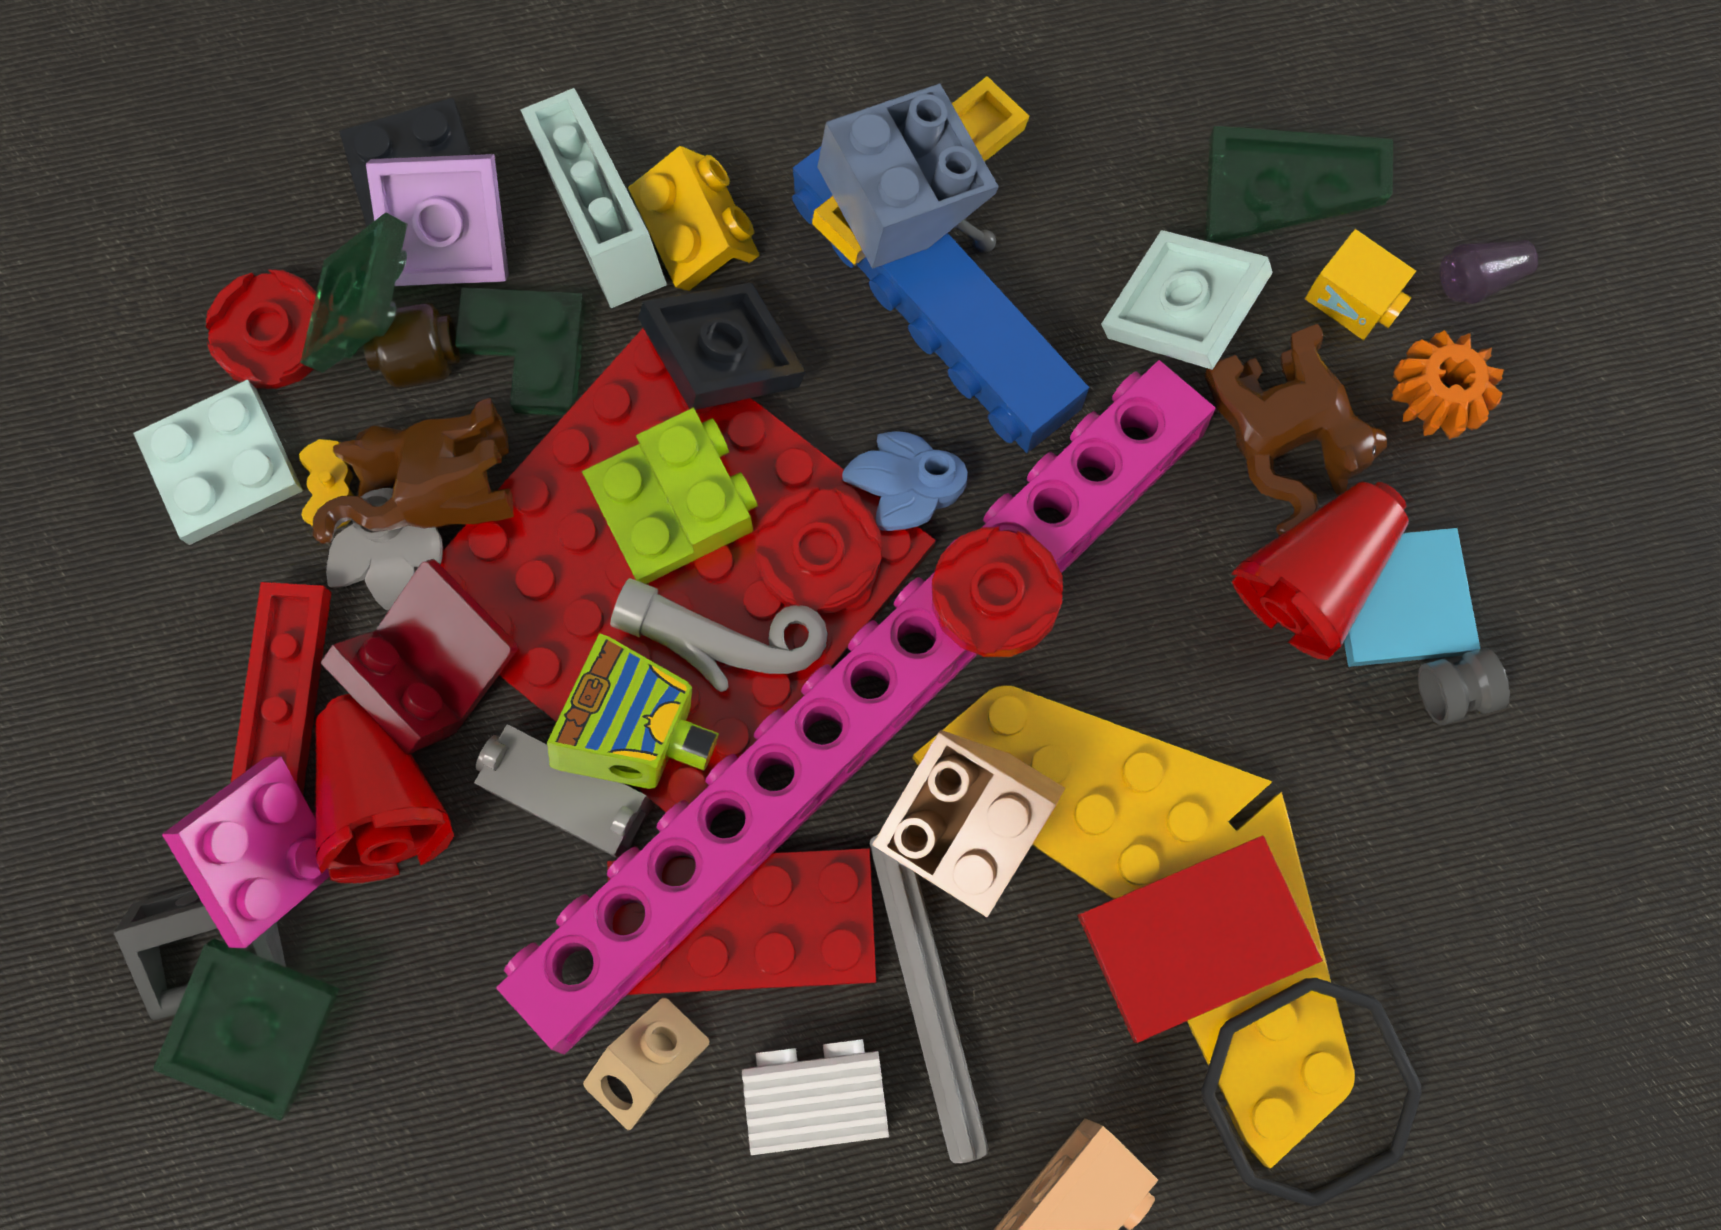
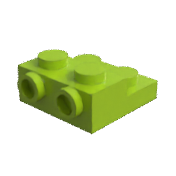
[582,407,758,584]

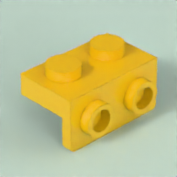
[628,146,759,291]

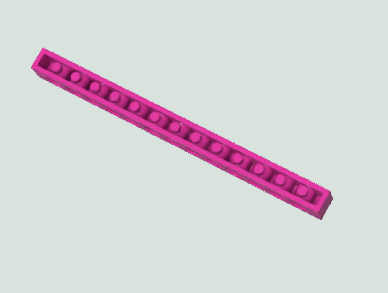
[496,360,1215,1055]

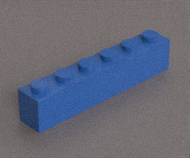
[792,147,1090,454]

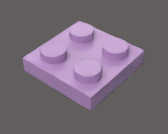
[366,154,509,286]

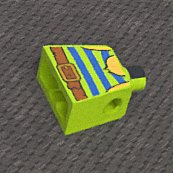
[547,633,719,789]

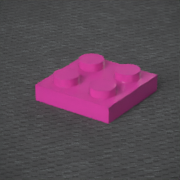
[162,756,330,948]

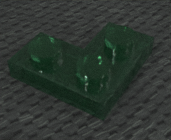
[455,288,586,415]

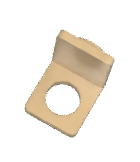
[583,998,709,1130]

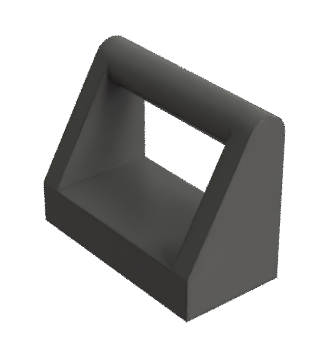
[114,886,287,1021]

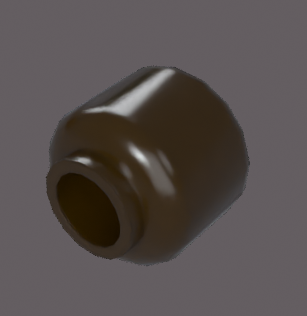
[363,303,460,389]

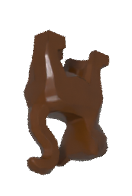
[1205,324,1387,536]
[313,398,514,544]

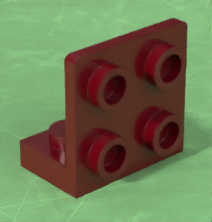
[321,559,518,755]

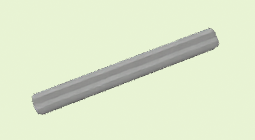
[870,835,989,1163]

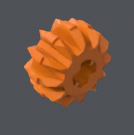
[1391,330,1504,440]

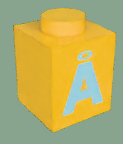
[1305,229,1416,340]

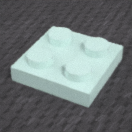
[1101,230,1273,370]
[133,380,303,545]

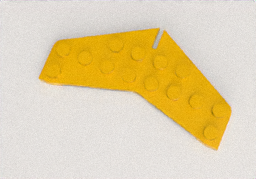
[912,685,1355,1169]

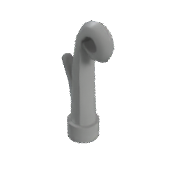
[610,578,828,692]

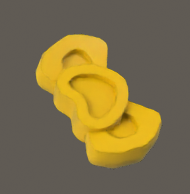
[299,439,354,529]

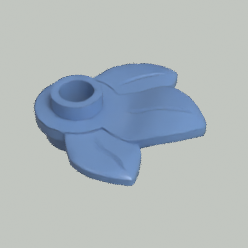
[842,431,968,531]

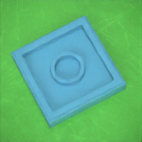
[1344,528,1480,667]

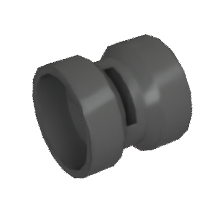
[1418,647,1510,726]

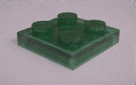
[300,212,408,373]
[153,938,340,1121]

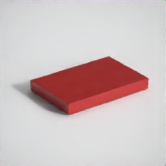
[1077,835,1323,1043]

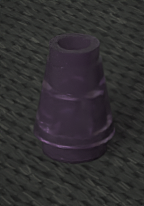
[1440,240,1538,304]

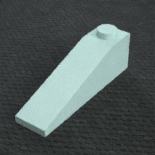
[520,88,667,308]

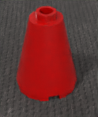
[1232,482,1409,660]
[316,694,454,883]

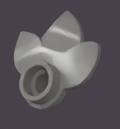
[326,488,443,611]

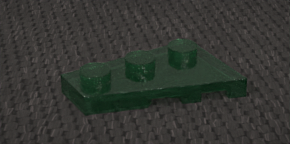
[1205,126,1393,243]

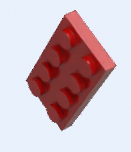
[607,849,876,995]

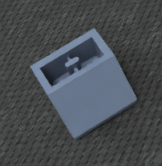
[817,84,998,269]

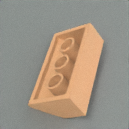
[994,1118,1158,1230]

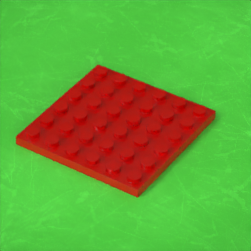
[440,328,936,813]

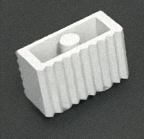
[742,1039,889,1155]

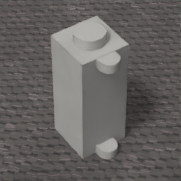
[474,724,654,858]

